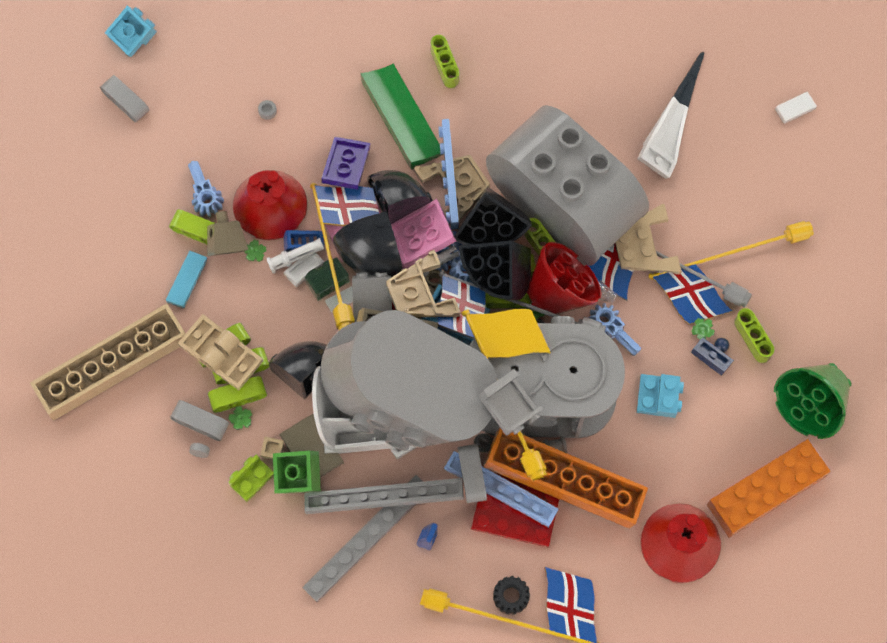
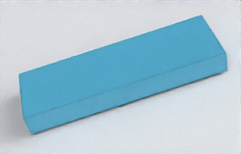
[166,251,208,309]

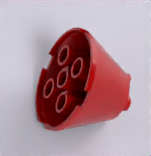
[233,170,308,240]
[526,242,602,317]
[641,503,721,583]

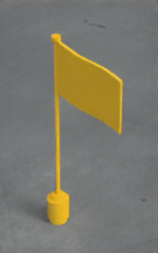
[461,309,551,481]

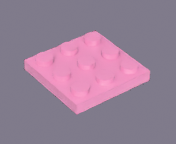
[391,199,456,269]

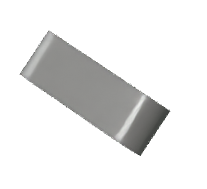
[100,75,149,122]
[170,400,229,441]
[458,444,487,503]

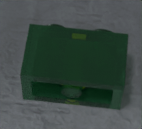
[305,257,350,301]

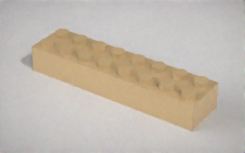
[30,304,186,421]

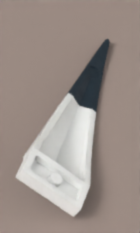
[637,52,705,179]

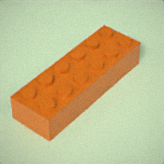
[707,439,831,538]

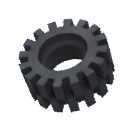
[493,576,530,615]

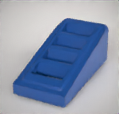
[283,230,324,252]
[417,523,438,551]

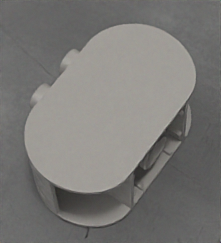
[486,105,649,266]
[321,310,497,451]
[469,316,625,438]

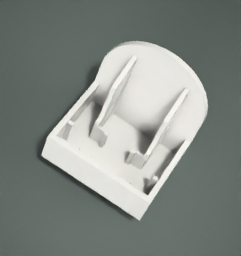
[312,366,394,454]

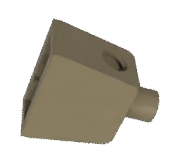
[207,211,248,256]

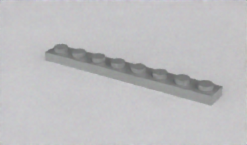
[303,475,423,602]
[305,478,464,514]

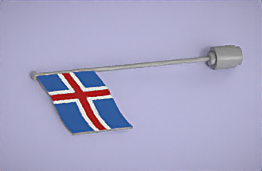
[588,243,752,307]
[437,271,606,339]

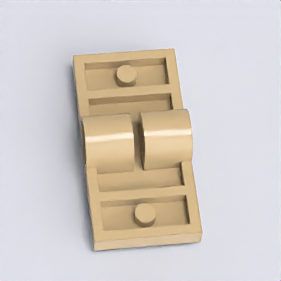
[178,314,263,391]

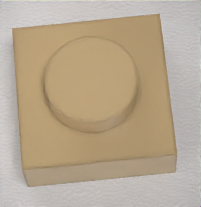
[260,437,285,460]

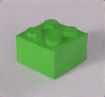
[273,451,321,494]

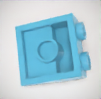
[105,5,157,57]
[636,374,684,418]

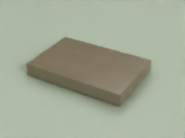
[280,414,344,478]

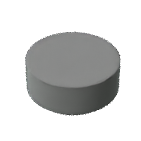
[258,100,277,120]
[189,443,210,458]

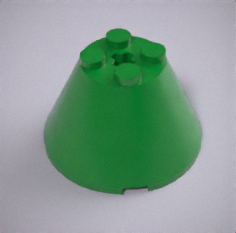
[774,363,852,439]

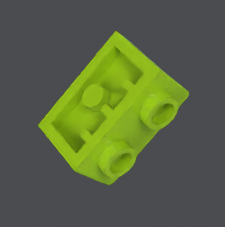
[228,454,274,502]

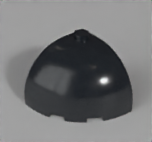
[367,170,433,224]
[454,186,532,245]
[333,211,403,278]
[459,241,531,300]
[269,341,327,400]

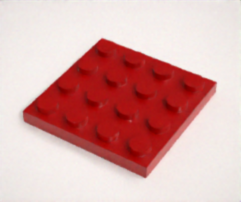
[471,469,559,548]

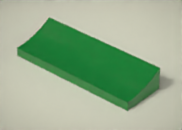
[361,63,444,170]

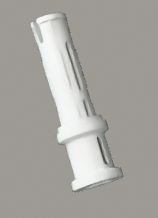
[266,238,324,274]

